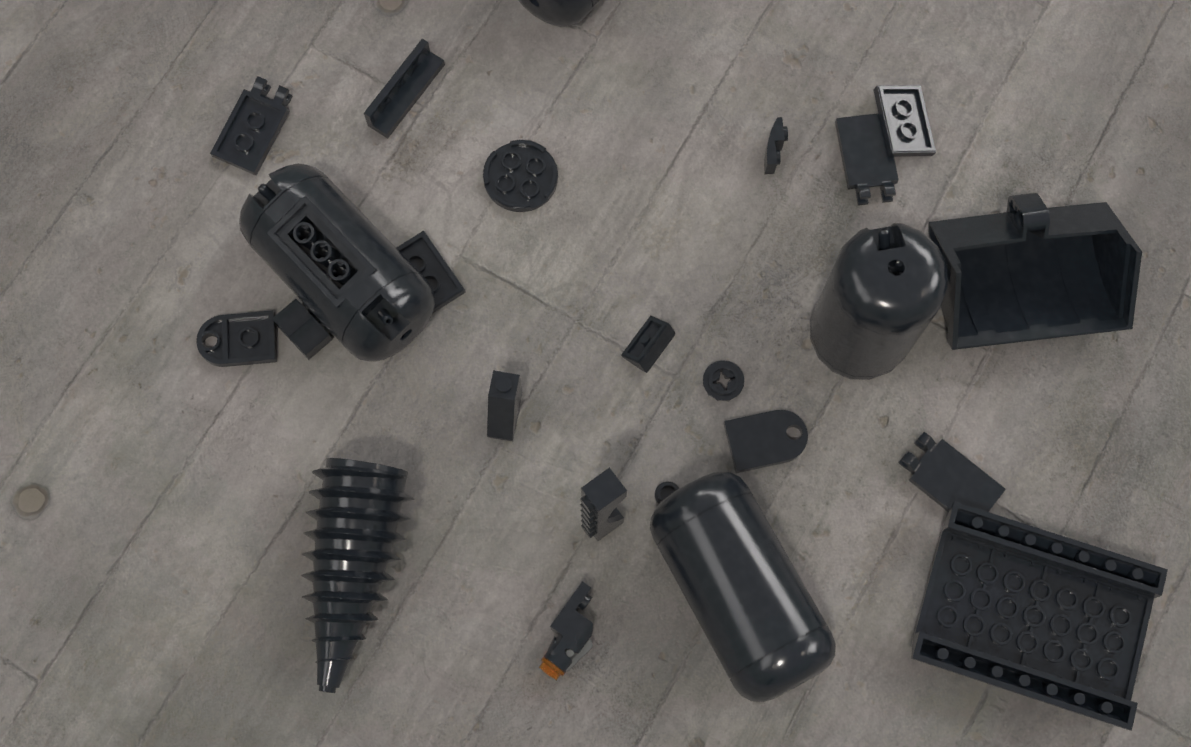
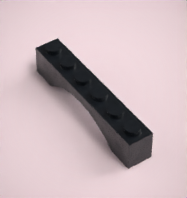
[580,467,627,541]

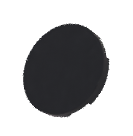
[483,140,558,212]

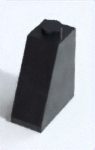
[487,370,523,442]

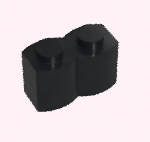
[272,299,332,360]

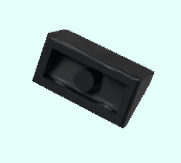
[621,315,675,373]

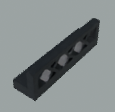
[364,38,445,139]

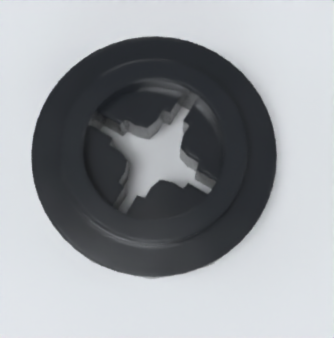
[703,360,744,401]

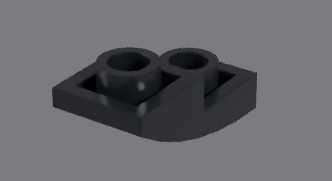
[764,117,788,175]

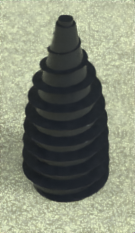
[301,458,414,693]

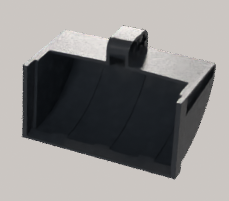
[928,193,1142,350]

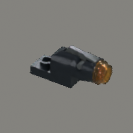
[539,581,593,681]

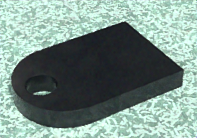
[196,310,277,367]
[723,410,808,473]

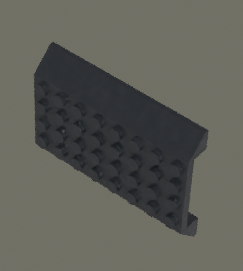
[911,501,1168,731]

